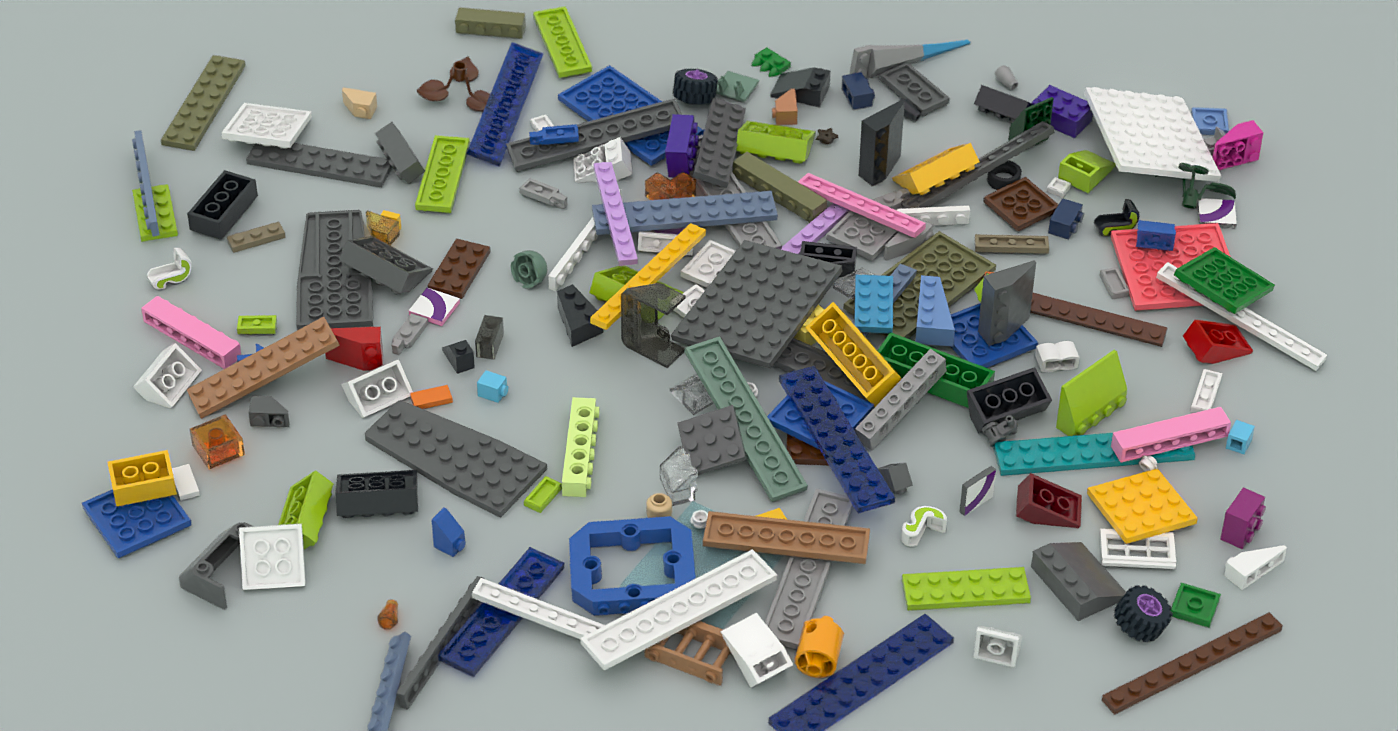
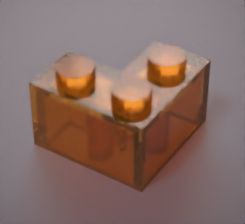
[645,172,696,200]

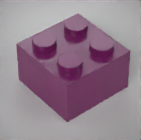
[1220,487,1266,549]

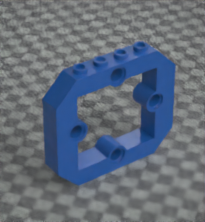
[569,516,696,616]

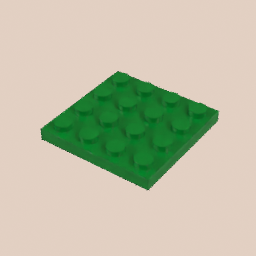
[1174,247,1275,314]

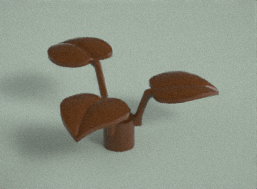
[417,56,496,111]

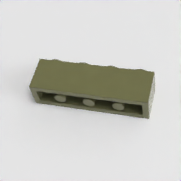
[455,7,526,39]

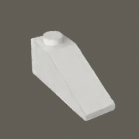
[1224,545,1287,590]

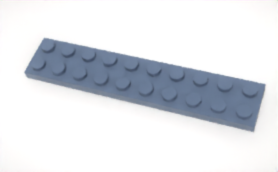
[592,191,778,235]

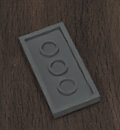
[880,62,950,115]

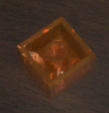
[190,414,245,469]

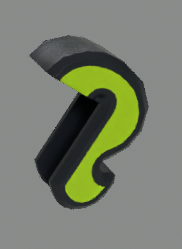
[1094,199,1140,237]

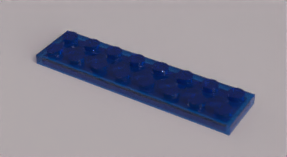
[438,547,565,677]

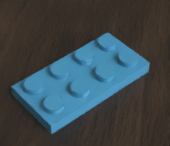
[854,275,893,333]

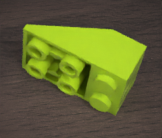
[1058,150,1116,193]

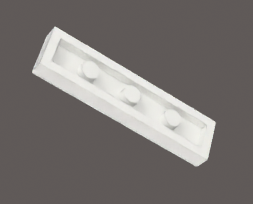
[897,206,970,226]

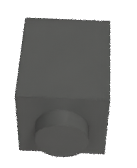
[874,463,913,494]

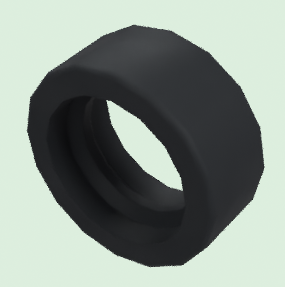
[987,160,1022,190]

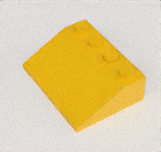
[892,143,980,196]

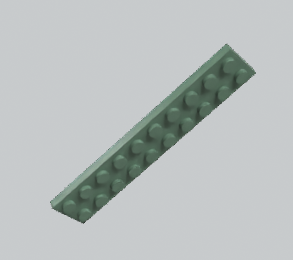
[684,336,808,502]

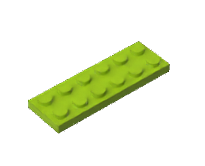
[533,6,592,78]
[415,135,470,213]
[902,567,1031,611]

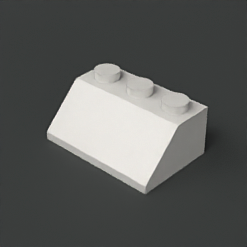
[133,343,202,408]
[341,359,413,418]

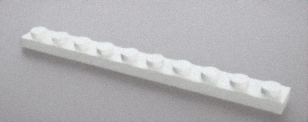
[1156,262,1327,371]

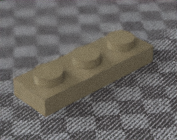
[227,221,286,253]

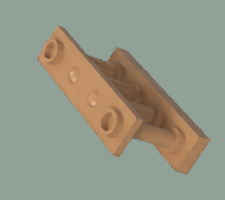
[645,621,732,686]

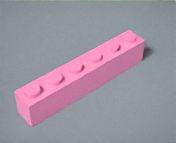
[141,296,241,369]
[1111,407,1231,462]

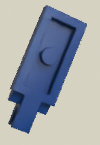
[529,124,579,145]

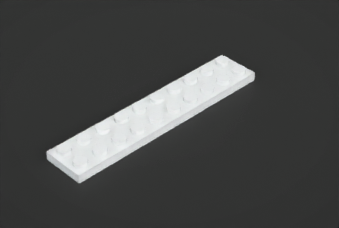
[580,549,777,670]

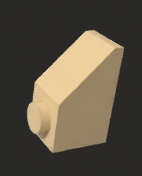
[342,87,377,119]

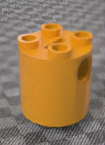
[795,616,844,678]

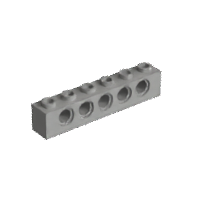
[855,349,947,451]

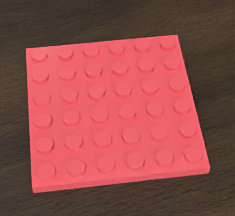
[1110,223,1231,311]

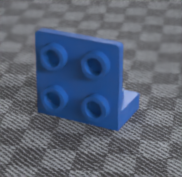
[1136,220,1176,251]

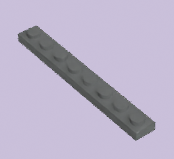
[397,576,484,710]

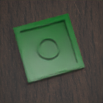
[1170,583,1221,628]

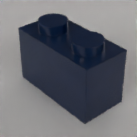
[841,72,875,110]
[1048,198,1084,240]

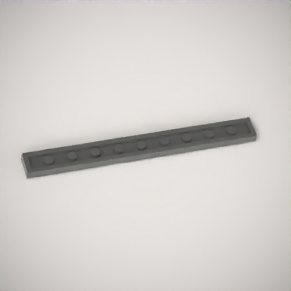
[901,121,1055,209]

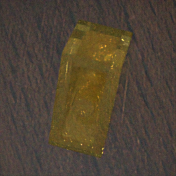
[366,210,400,246]

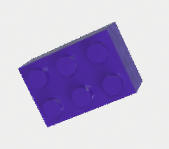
[1031,85,1093,138]
[665,114,699,178]

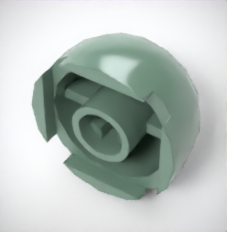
[511,250,548,288]

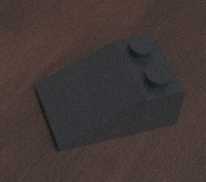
[770,67,831,107]

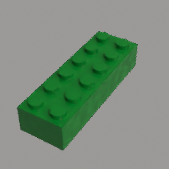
[877,332,995,408]

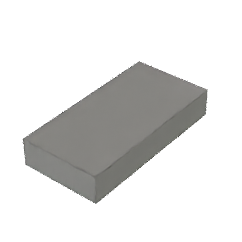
[1099,267,1130,299]

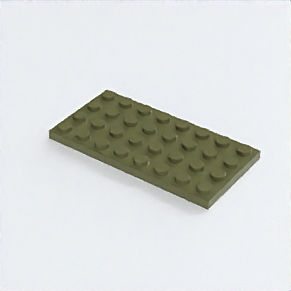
[843,231,996,339]

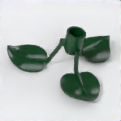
[1155,163,1236,209]

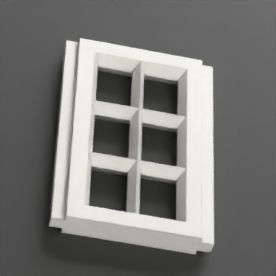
[1100,528,1176,569]

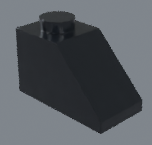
[442,340,475,374]

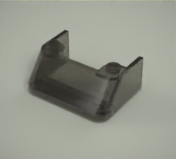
[621,283,686,368]

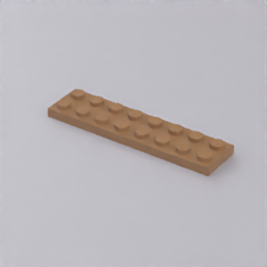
[186,317,339,419]
[703,511,870,564]

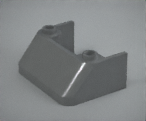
[179,522,254,610]

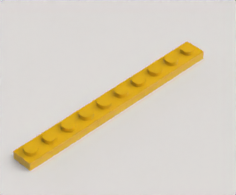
[590,223,706,330]

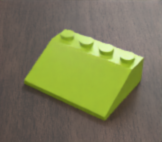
[736,121,816,163]
[589,266,684,323]
[1056,349,1127,436]

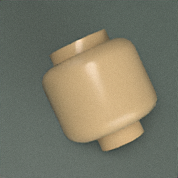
[646,493,672,518]

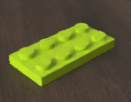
[132,184,178,242]

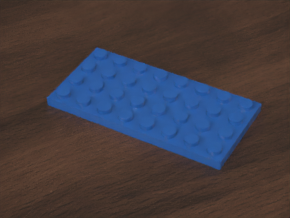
[558,65,703,166]

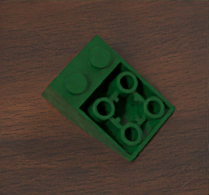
[1008,97,1054,146]

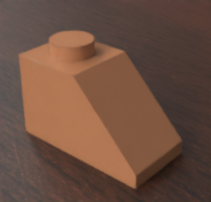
[772,89,798,125]

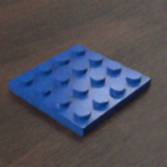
[950,303,1038,368]
[767,373,874,455]
[82,489,192,558]

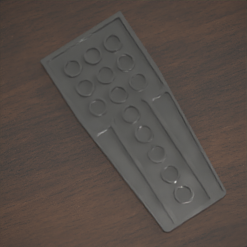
[296,210,373,330]
[365,400,547,518]

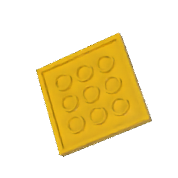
[1087,468,1198,544]

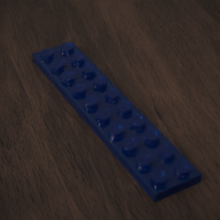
[466,42,544,167]
[779,366,895,513]
[768,613,954,731]

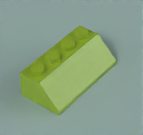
[278,470,334,550]

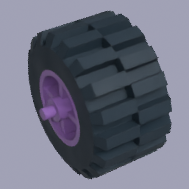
[672,68,718,105]
[1114,585,1172,642]

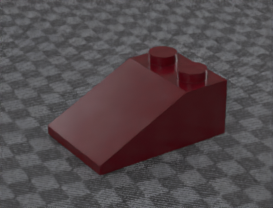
[1016,473,1082,528]

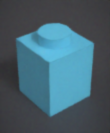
[477,370,509,403]
[1226,420,1255,454]

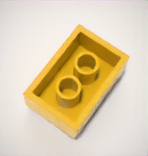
[107,450,177,507]

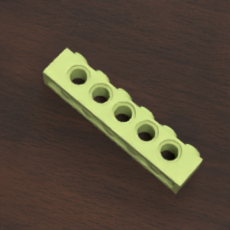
[562,397,600,497]

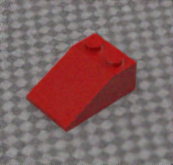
[1183,319,1253,364]
[325,326,383,371]

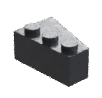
[800,241,857,277]
[557,284,604,347]

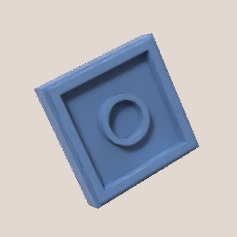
[1191,107,1229,135]

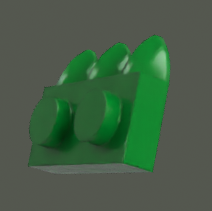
[751,47,791,77]

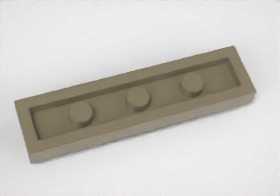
[975,234,1049,254]

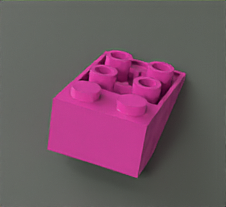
[1213,120,1263,170]

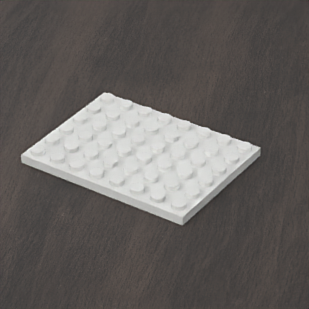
[1084,87,1221,182]

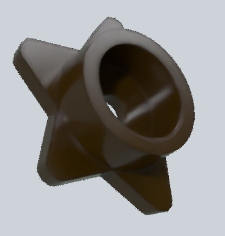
[816,128,839,144]

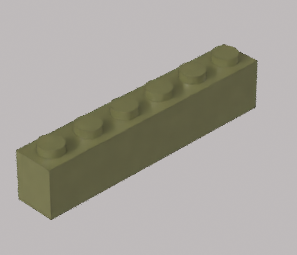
[732,152,827,222]

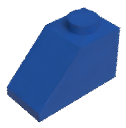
[431,507,466,557]

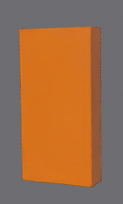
[410,385,453,409]

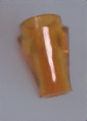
[377,600,398,630]

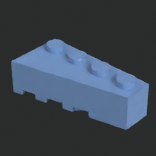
[915,275,955,347]

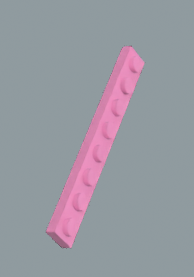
[798,173,926,238]

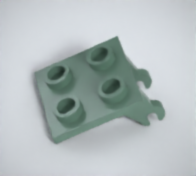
[716,71,759,102]

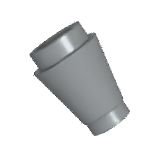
[995,65,1019,90]

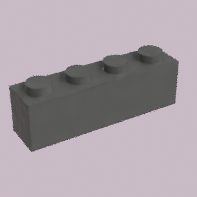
[375,122,426,184]

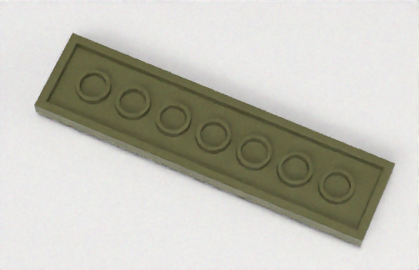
[161,55,246,151]

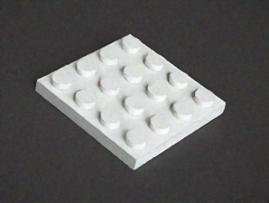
[222,103,312,148]

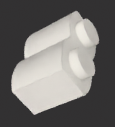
[1035,341,1080,373]

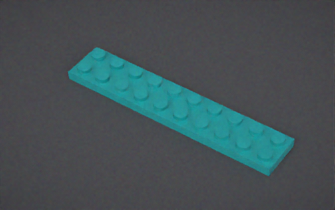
[993,433,1196,476]

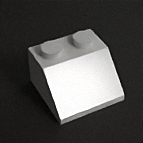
[974,626,1022,668]

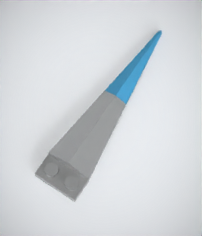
[849,40,971,79]

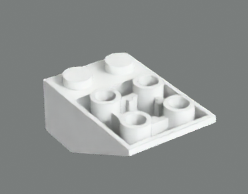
[573,137,632,183]
[720,613,793,688]

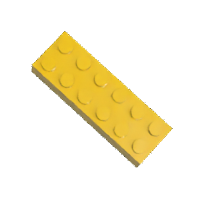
[805,302,902,407]

